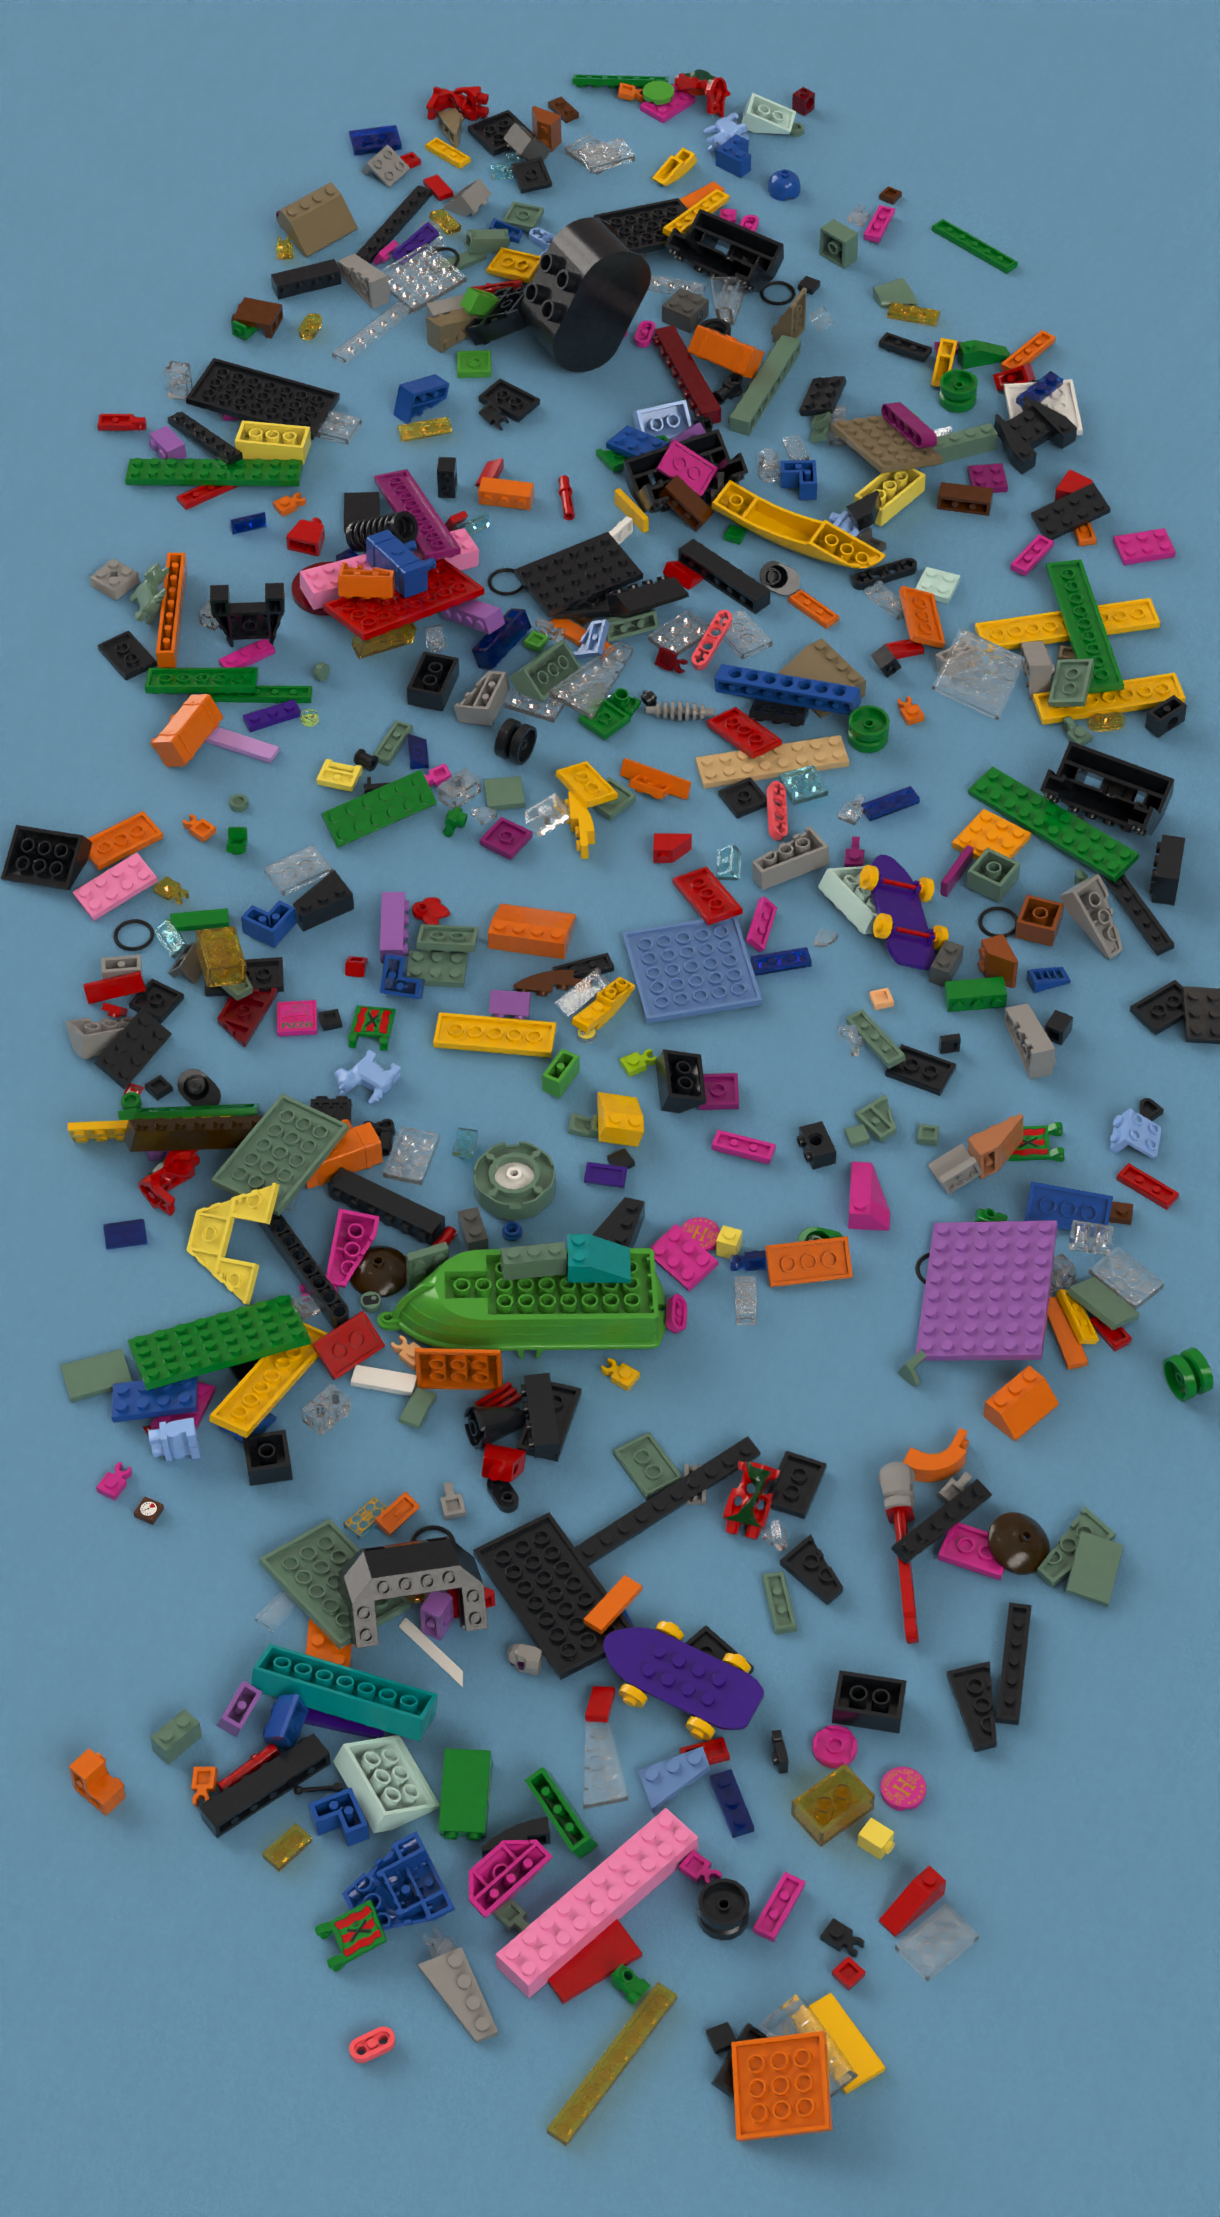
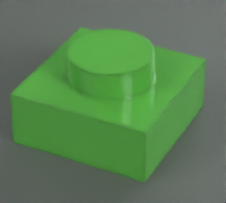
[524,630,549,653]

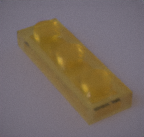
[887,302,940,326]
[397,417,452,442]

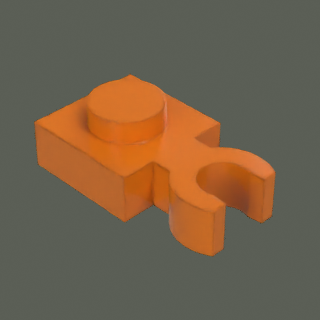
[617,83,645,102]
[273,492,306,517]
[897,696,925,726]
[182,814,216,843]
[191,1767,218,1807]

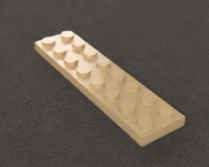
[695,735,849,789]

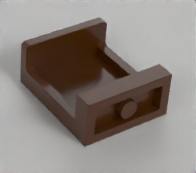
[231,297,283,339]

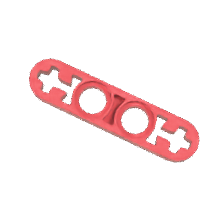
[691,610,732,670]
[766,781,788,841]

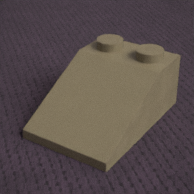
[771,287,807,343]

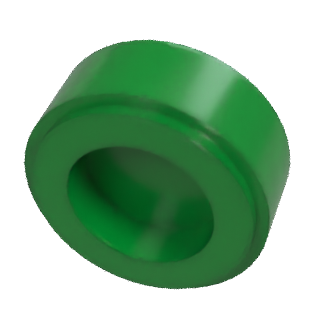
[121,1092,142,1110]

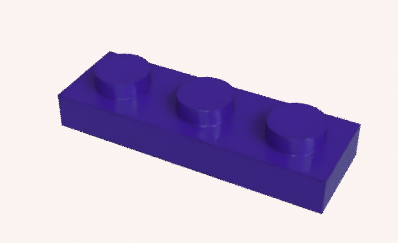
[391,222,439,267]
[243,699,301,732]

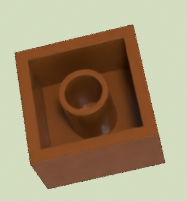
[1015,895,1064,947]

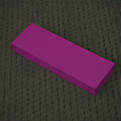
[940,845,974,897]

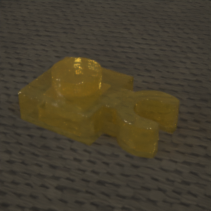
[276,236,294,260]
[154,876,189,905]

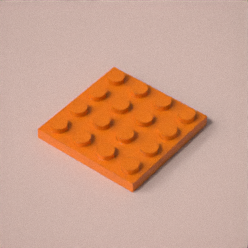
[731,2031,833,2142]

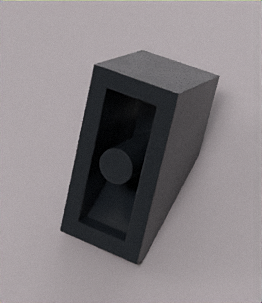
[846,490,881,531]

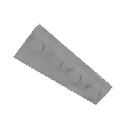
[418,1947,498,2044]

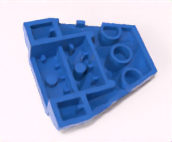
[342,1831,455,1930]

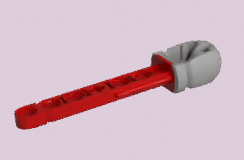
[878,1462,919,1644]

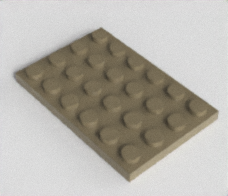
[830,416,943,473]

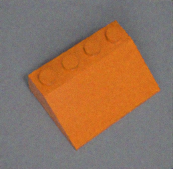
[488,903,576,959]
[414,1348,504,1390]

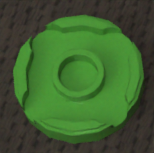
[643,81,674,105]

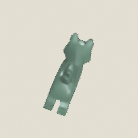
[130,563,169,625]

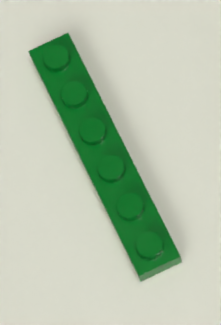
[573,74,668,89]

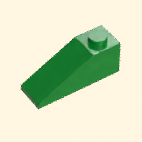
[958,340,1011,369]

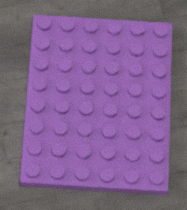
[915,1220,1058,1361]

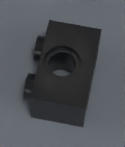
[437,457,458,498]
[1145,695,1187,738]
[797,1121,836,1170]

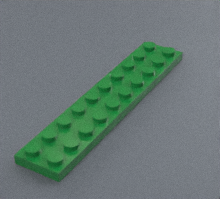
[125,458,303,486]
[1046,559,1124,694]
[968,766,1139,883]

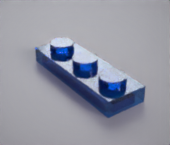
[1016,371,1063,408]
[861,786,920,821]
[750,947,812,976]
[710,1769,754,1838]

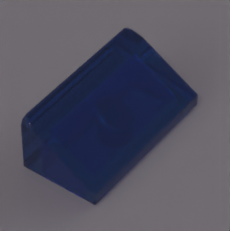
[230,512,267,535]
[407,734,429,769]
[103,1219,148,1250]

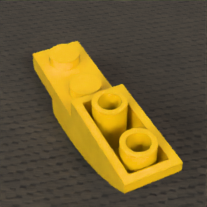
[565,791,595,859]
[571,976,635,1033]

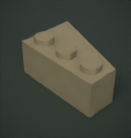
[426,308,478,353]

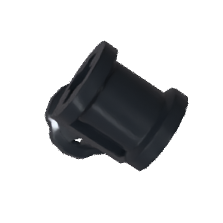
[713,374,742,405]

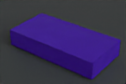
[584,1162,628,1188]

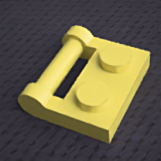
[316,759,363,792]

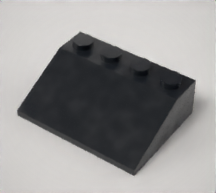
[1,825,92,890]

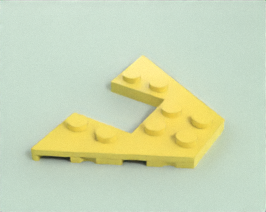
[186,1183,280,1306]

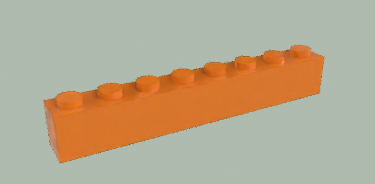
[156,553,187,668]

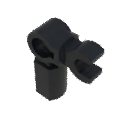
[363,1119,396,1156]

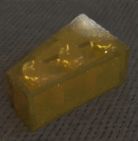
[352,623,417,659]

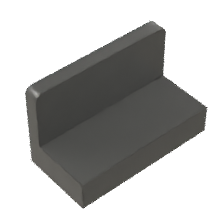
[169,941,212,984]

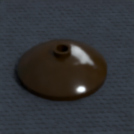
[349,1246,406,1298]
[987,1512,1050,1575]

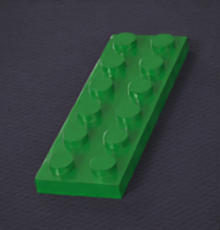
[145,667,259,694]
[321,769,437,848]
[135,1103,259,1119]

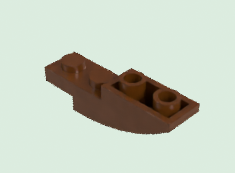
[513,970,593,997]

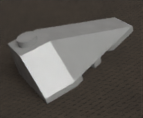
[1059,874,1123,960]
[66,1017,134,1059]

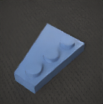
[638,1746,711,1813]

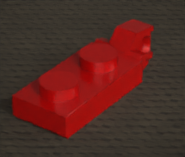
[97,414,147,431]

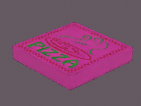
[277,1000,317,1037]

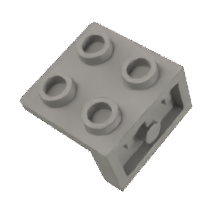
[361,145,410,187]
[928,1144,983,1195]

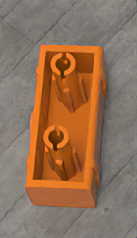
[687,325,764,379]
[151,694,223,767]
[305,1119,383,1190]

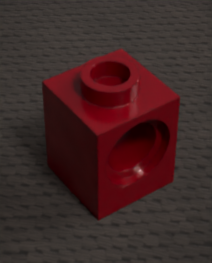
[792,87,815,116]

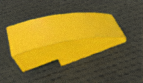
[652,147,698,186]
[931,338,957,388]

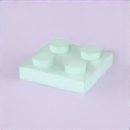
[915,567,960,604]

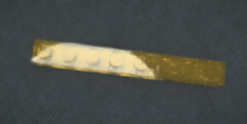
[547,1982,677,2146]

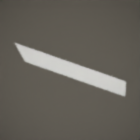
[399,1617,463,1687]

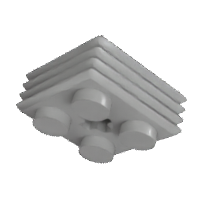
[90,559,140,600]

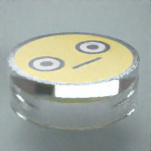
[577,1027,597,1044]

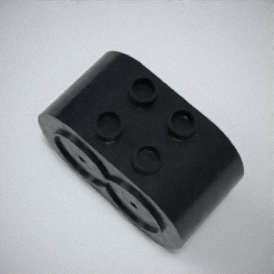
[521,217,651,372]

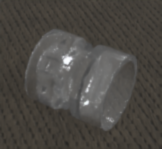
[756,449,780,482]

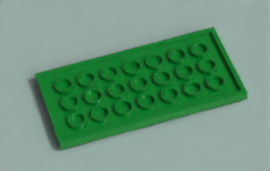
[128,1295,311,1391]

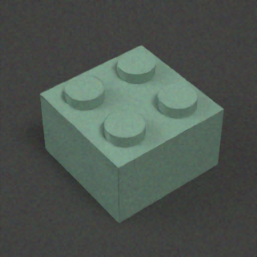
[819,219,859,269]
[966,848,1020,902]

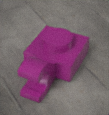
[844,836,865,867]

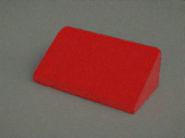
[475,458,504,487]
[663,561,703,590]

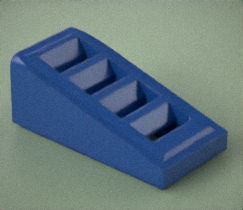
[489,218,524,243]
[1027,967,1071,993]

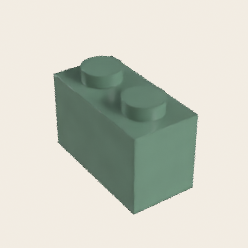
[150,1709,202,1765]

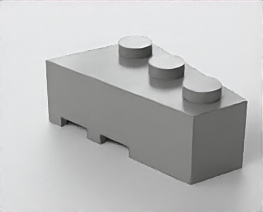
[1020,641,1055,699]
[454,671,510,726]

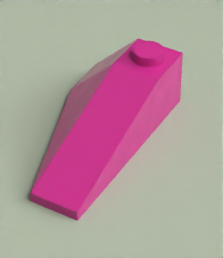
[848,1162,890,1231]
[326,1208,380,1288]

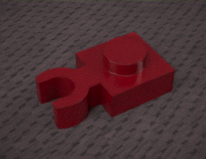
[655,647,688,674]

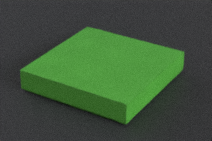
[457,350,491,378]

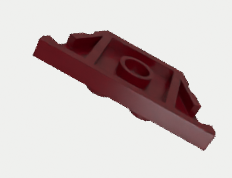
[217,988,278,1047]

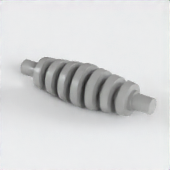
[646,701,714,721]

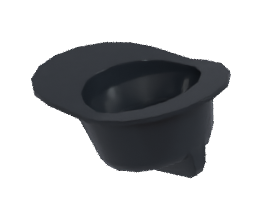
[760,561,800,596]
[177,1069,221,1106]

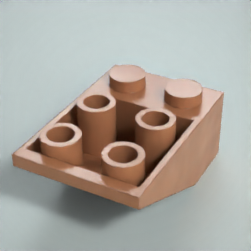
[968,1113,1023,1179]

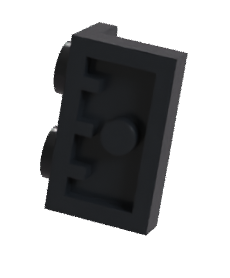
[311,1096,352,1122]

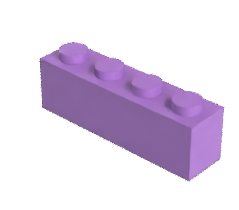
[441,599,505,634]
[380,892,409,963]

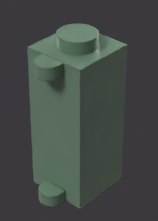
[464,229,510,253]

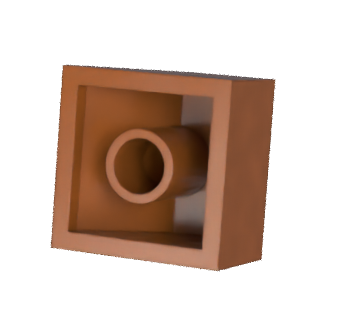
[532,106,562,152]
[977,934,1018,988]

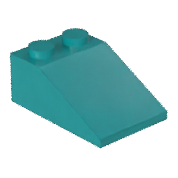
[567,1234,631,1283]

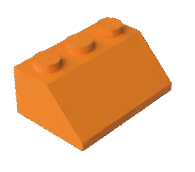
[984,1366,1059,1442]

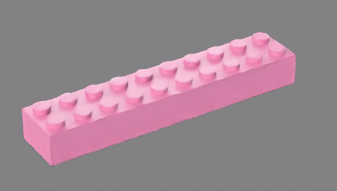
[300,528,479,610]
[496,1808,698,1998]

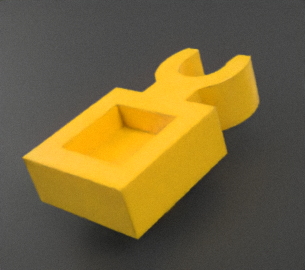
[601,1358,640,1391]

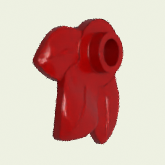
[412,897,450,925]

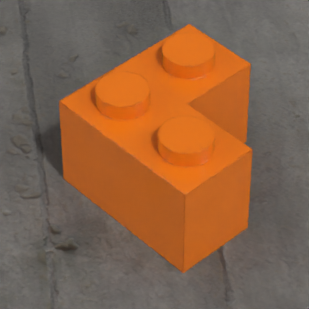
[69,1748,126,1816]

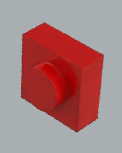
[101,1002,128,1018]
[832,1956,866,1991]

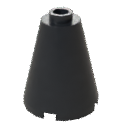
[464,1406,526,1449]

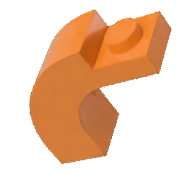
[903,1428,969,1482]

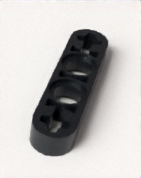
[852,558,917,590]

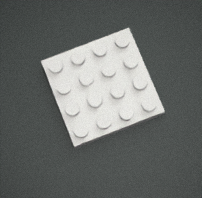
[1004,379,1083,435]

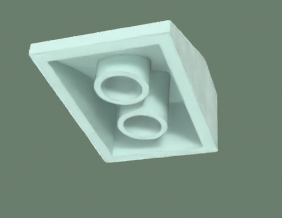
[741,93,796,134]

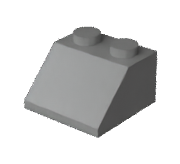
[444,178,491,217]

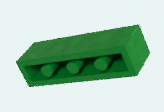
[525,1767,599,1859]

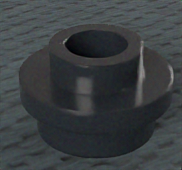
[641,690,657,706]

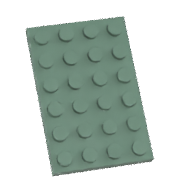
[211,1094,349,1217]
[259,1519,411,1650]

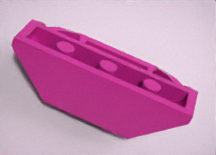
[468,1840,553,1918]

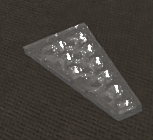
[549,641,633,719]

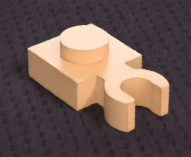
[391,1335,421,1370]

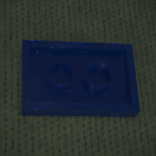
[349,125,402,156]

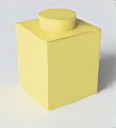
[716,1225,743,1261]
[857,1818,895,1860]

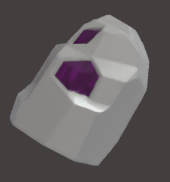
[507,1644,543,1676]

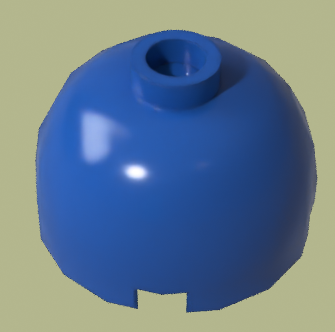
[768,169,801,201]

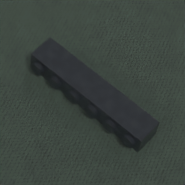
[678,539,771,614]
[328,1167,445,1246]
[200,1733,331,1838]

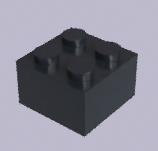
[243,1430,293,1486]

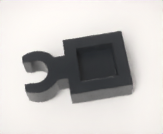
[479,401,509,430]
[771,1730,789,1774]
[820,1918,865,1958]

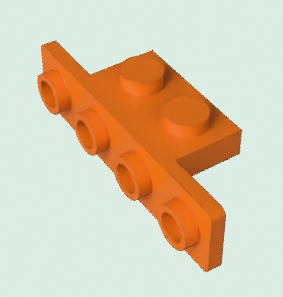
[620,758,692,800]

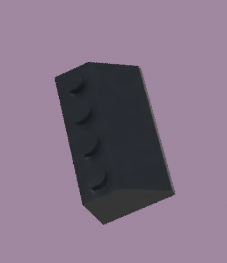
[606,575,689,617]

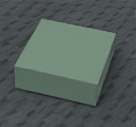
[844,1124,870,1148]
[917,1124,939,1146]

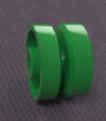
[939,369,978,413]
[848,705,890,753]
[1163,1347,1214,1402]

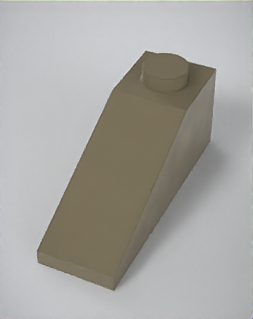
[437,108,464,148]

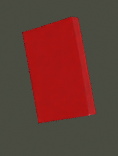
[311,1310,385,1380]

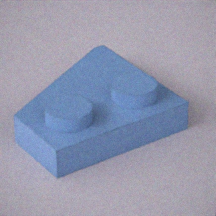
[572,619,610,659]

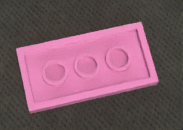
[73,852,158,921]

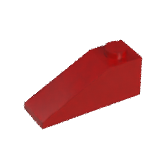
[879,1865,946,1937]

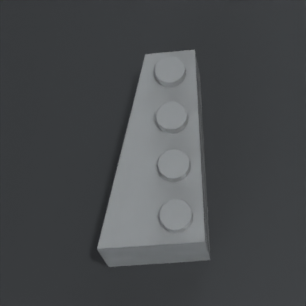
[338,254,390,309]
[752,826,829,890]
[1004,1003,1056,1079]

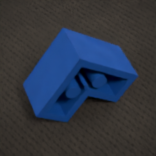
[716,134,751,178]
[780,460,817,500]
[241,900,297,948]
[380,954,425,999]
[308,1788,369,1847]

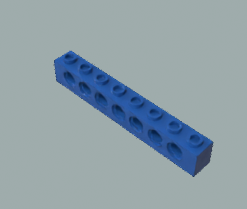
[714,664,861,715]

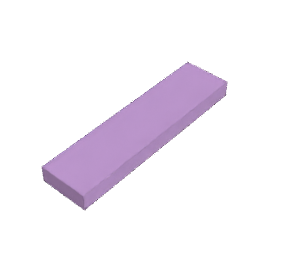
[205,727,279,764]

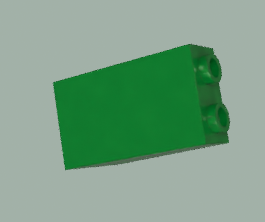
[439,1748,493,1841]

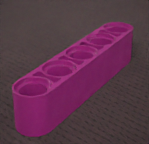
[881,402,937,449]

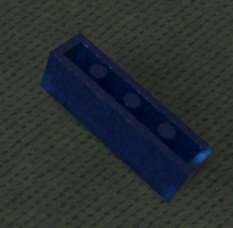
[472,608,532,669]

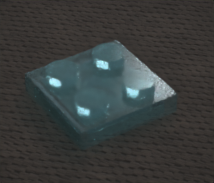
[779,765,828,805]

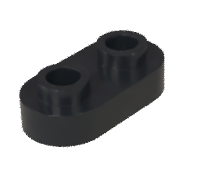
[487,1478,519,1513]

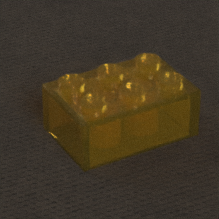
[196,926,246,987]
[791,1764,875,1847]

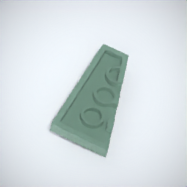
[1037,1506,1116,1587]

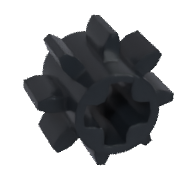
[693,415,713,433]

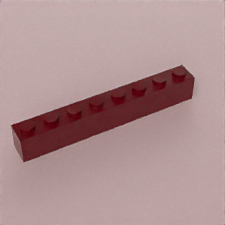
[653,325,721,424]

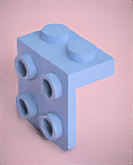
[1110,1108,1161,1158]

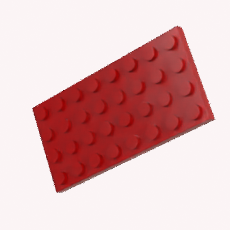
[323,558,485,641]

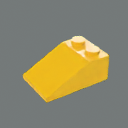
[597,1092,644,1147]

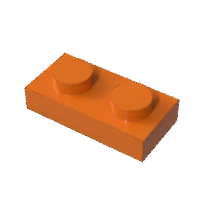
[374,1491,421,1537]

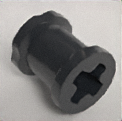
[354,749,379,771]

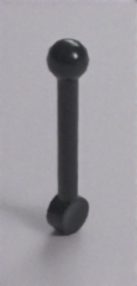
[294,1782,342,1795]

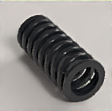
[345,511,418,553]

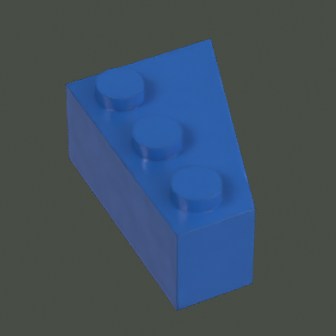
[393,374,450,424]

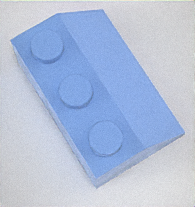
[632,400,692,439]

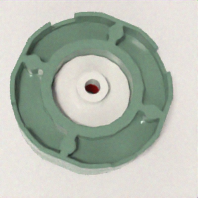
[473,1141,556,1220]

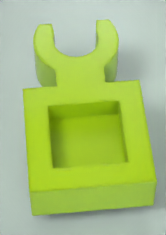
[620,1049,657,1077]

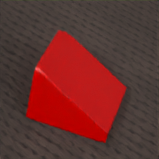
[345,956,368,977]

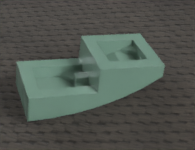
[809,412,831,444]
[568,1113,598,1138]
[399,1388,437,1429]

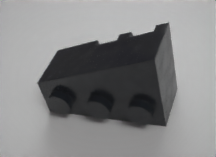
[293,870,354,932]

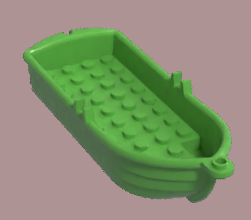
[377,1248,666,1359]

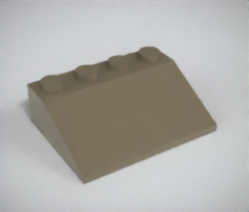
[277,182,358,258]
[778,638,866,718]

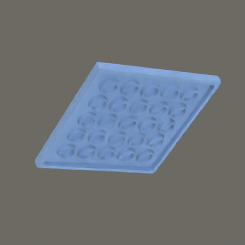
[622,916,762,1024]

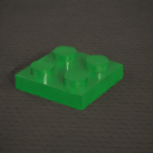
[578,698,631,740]

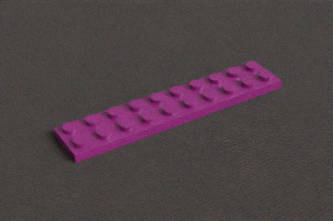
[374,469,461,561]

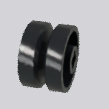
[494,718,537,765]
[698,1878,750,1941]

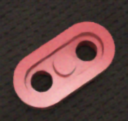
[349,2027,395,2063]

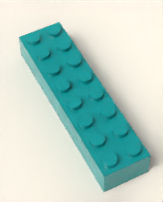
[251,1644,438,1741]

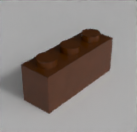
[658,475,715,532]
[937,482,993,516]

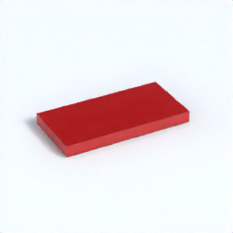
[707,707,782,759]
[673,867,743,926]
[548,1919,642,2004]

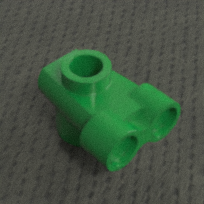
[609,688,642,717]
[443,807,468,837]
[974,1208,1008,1222]
[610,1963,650,2005]

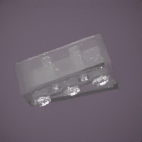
[710,277,745,325]

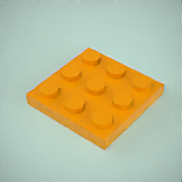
[952,809,1031,860]

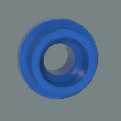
[502,1221,523,1241]

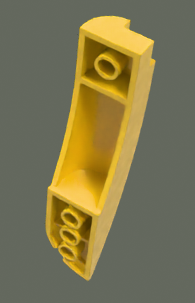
[711,480,886,569]

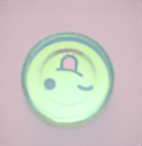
[300,709,319,727]

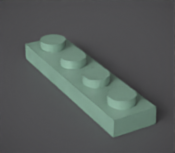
[846,1009,905,1069]

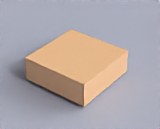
[869,988,894,1010]

